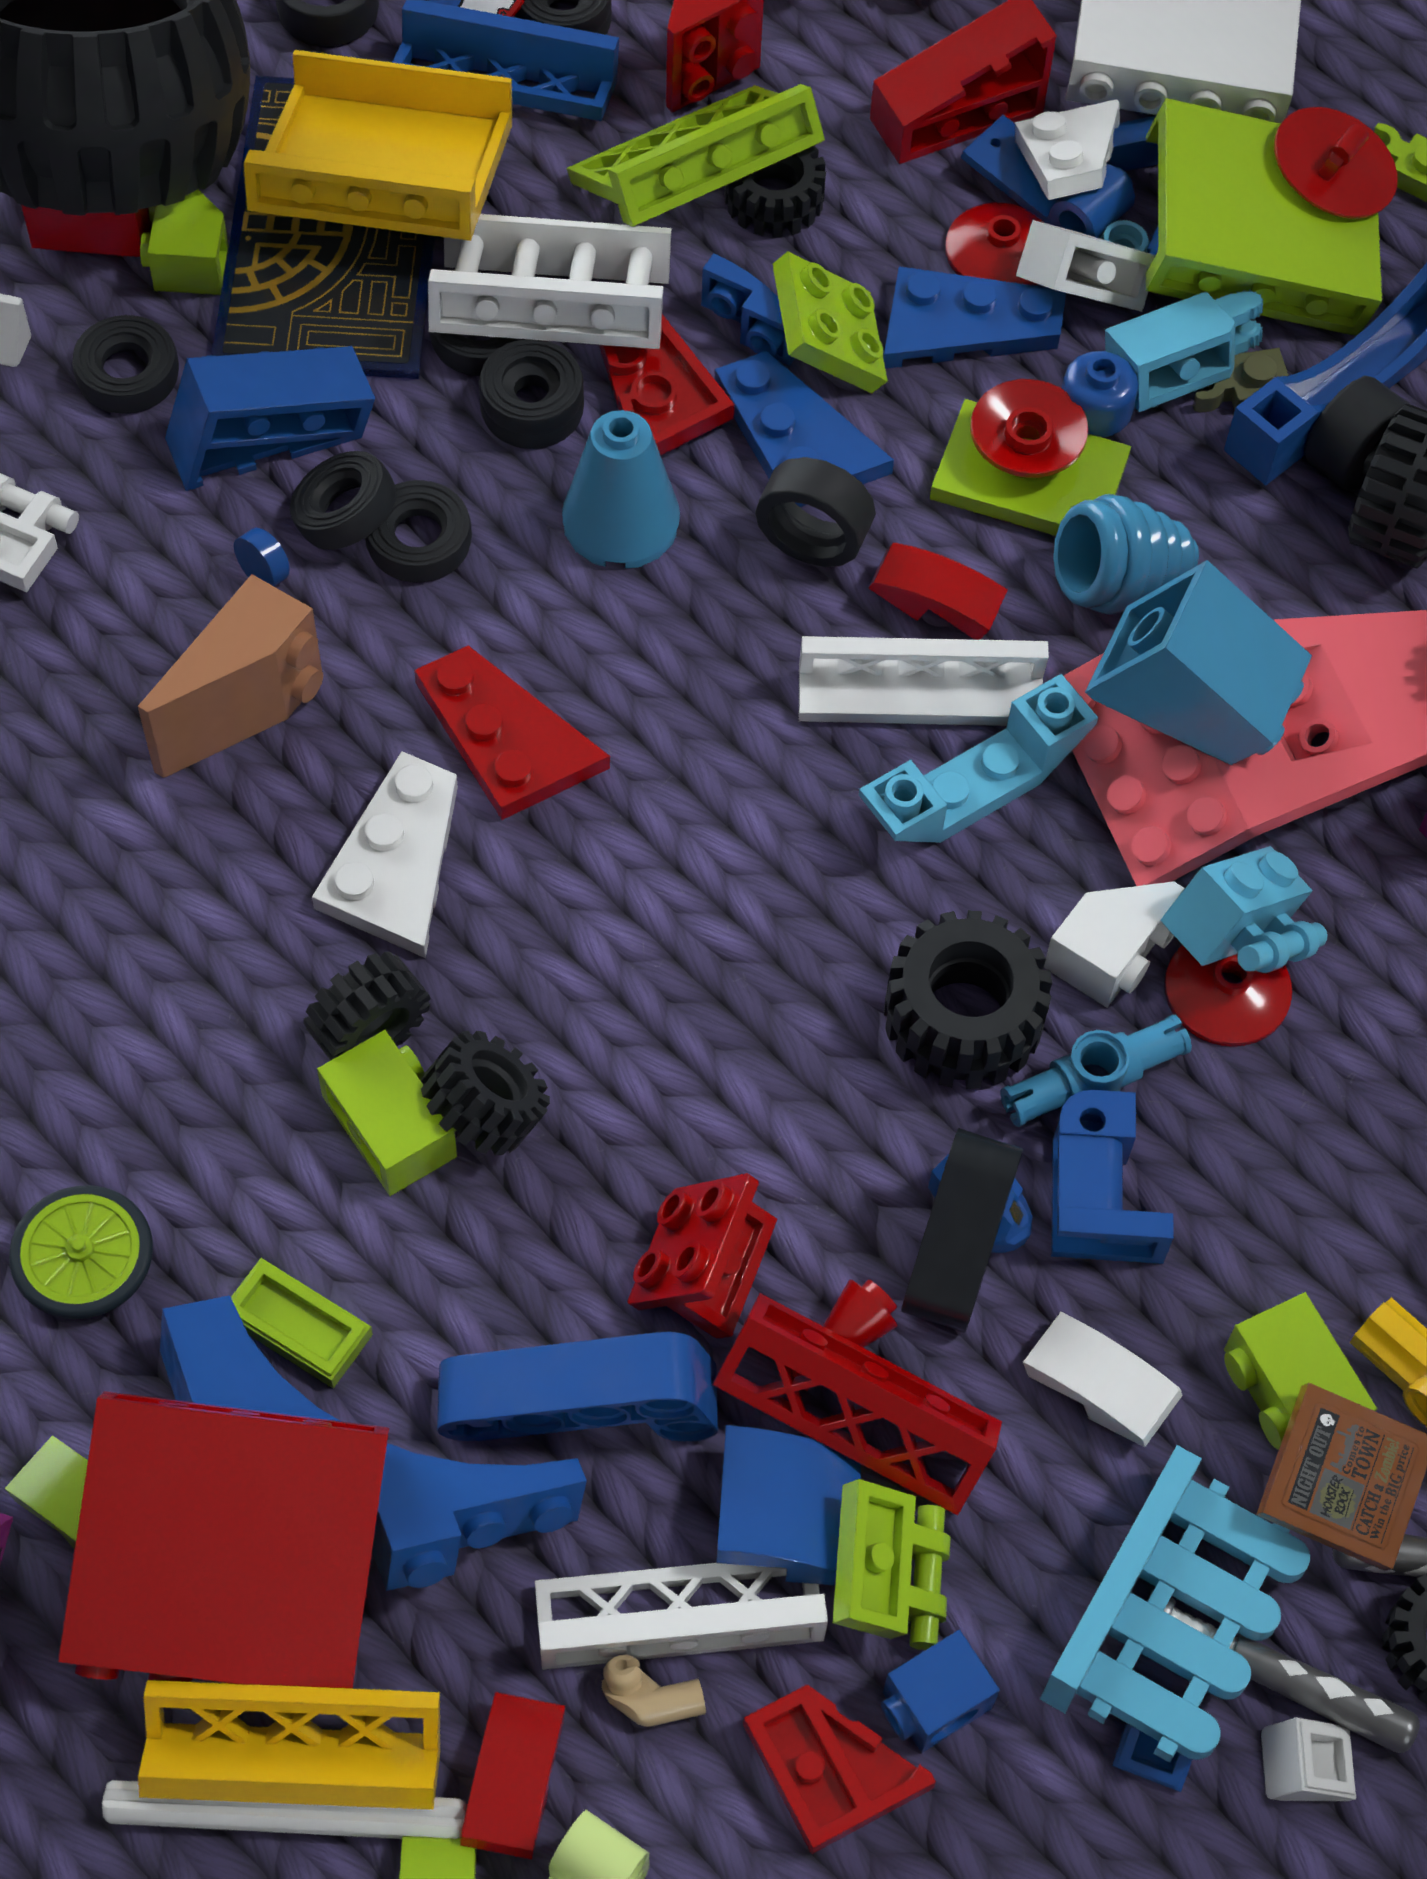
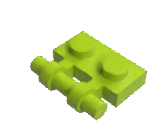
[833,1479,951,1650]

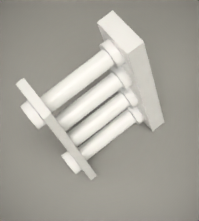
[428,214,671,349]

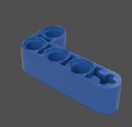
[437,1332,718,1441]

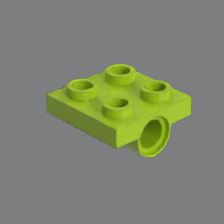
[772,251,888,393]

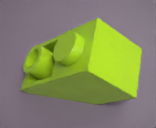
[140,189,230,295]

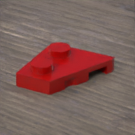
[743,1685,936,1854]

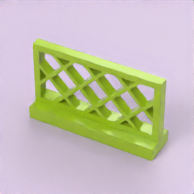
[566,84,825,227]

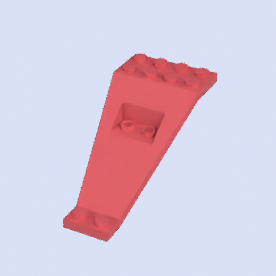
[1064,610,1427,886]

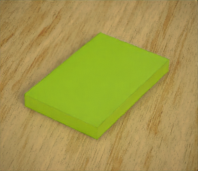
[930,399,1131,536]

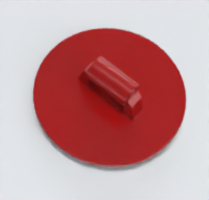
[1274,107,1398,218]

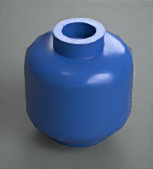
[1062,351,1139,438]

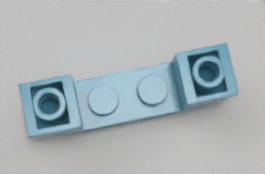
[859,674,1098,843]

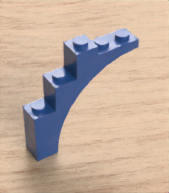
[160,1295,587,1591]

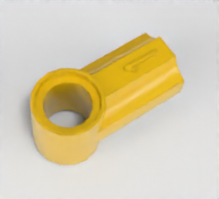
[1350,1297,1427,1427]

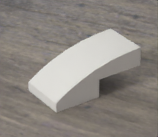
[1023,1312,1182,1447]

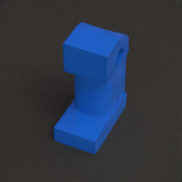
[1051,1090,1174,1264]

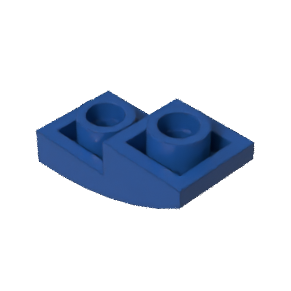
[701,253,795,366]

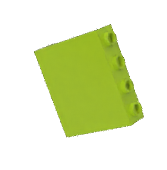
[1146,98,1382,336]

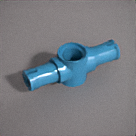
[1000,1014,1192,1127]

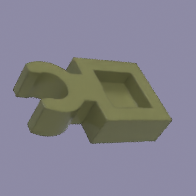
[1193,348,1289,412]

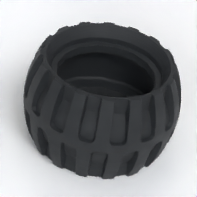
[0,0,250,216]

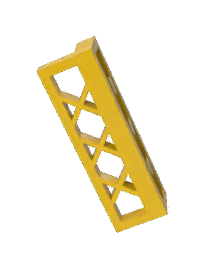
[138,1680,440,1810]

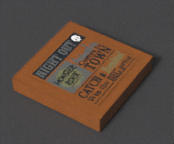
[1256,1383,1427,1571]

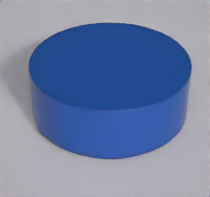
[233,527,290,587]

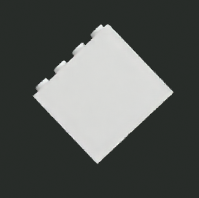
[1065,0,1301,124]

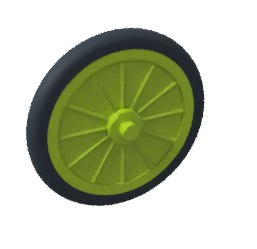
[9,1185,153,1319]

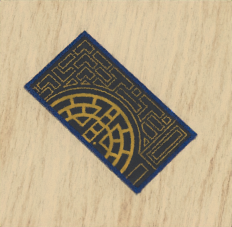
[211,76,436,379]

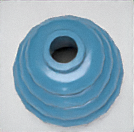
[1053,494,1199,615]

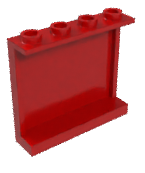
[58,1391,389,1689]

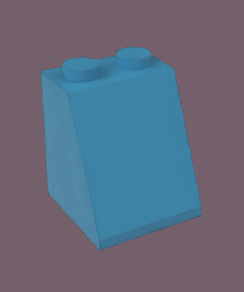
[1085,560,1312,765]

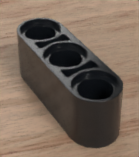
[901,1128,1023,1333]

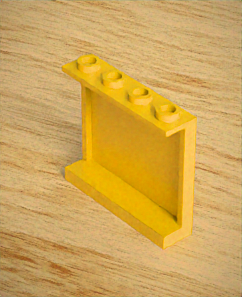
[244,50,512,241]

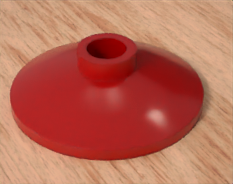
[945,203,1044,286]
[970,379,1088,478]
[1164,945,1292,1047]

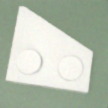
[1015,99,1120,200]

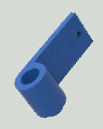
[960,115,1135,238]

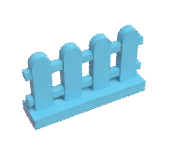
[1040,1445,1310,1763]

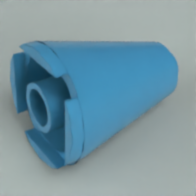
[562,410,680,568]

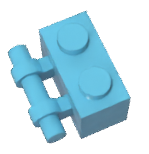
[1160,846,1327,973]

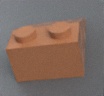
[138,574,323,778]

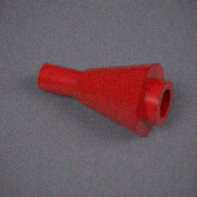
[791,1279,898,1392]

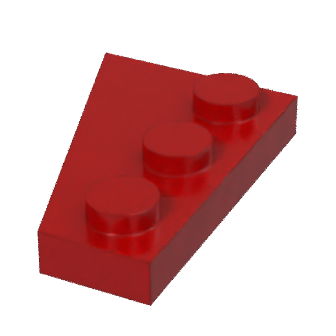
[599,314,734,455]
[414,645,610,820]

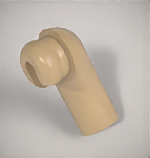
[602,1655,706,1727]

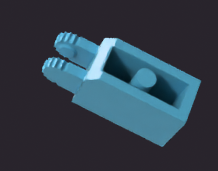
[1105,290,1263,412]

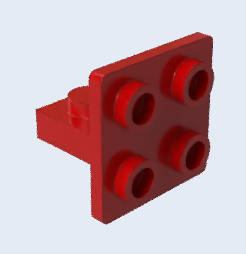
[627,1173,778,1339]

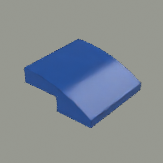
[716,1425,861,1585]

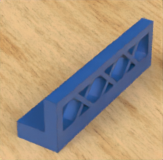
[392,0,619,121]

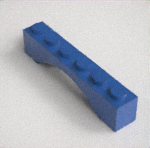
[1224,263,1427,486]

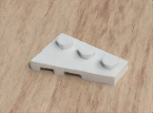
[312,751,458,958]

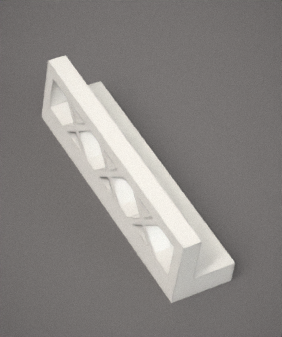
[799,636,1049,726]
[535,1563,828,1670]

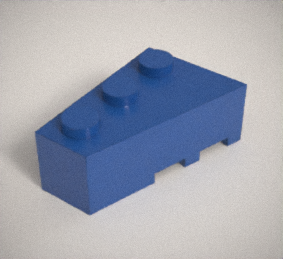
[165,346,375,491]

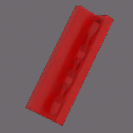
[712,1293,1002,1516]

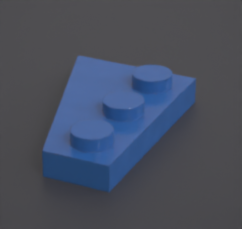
[883,266,1066,368]
[714,351,894,507]

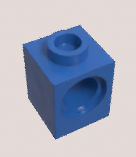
[881,1629,1000,1753]

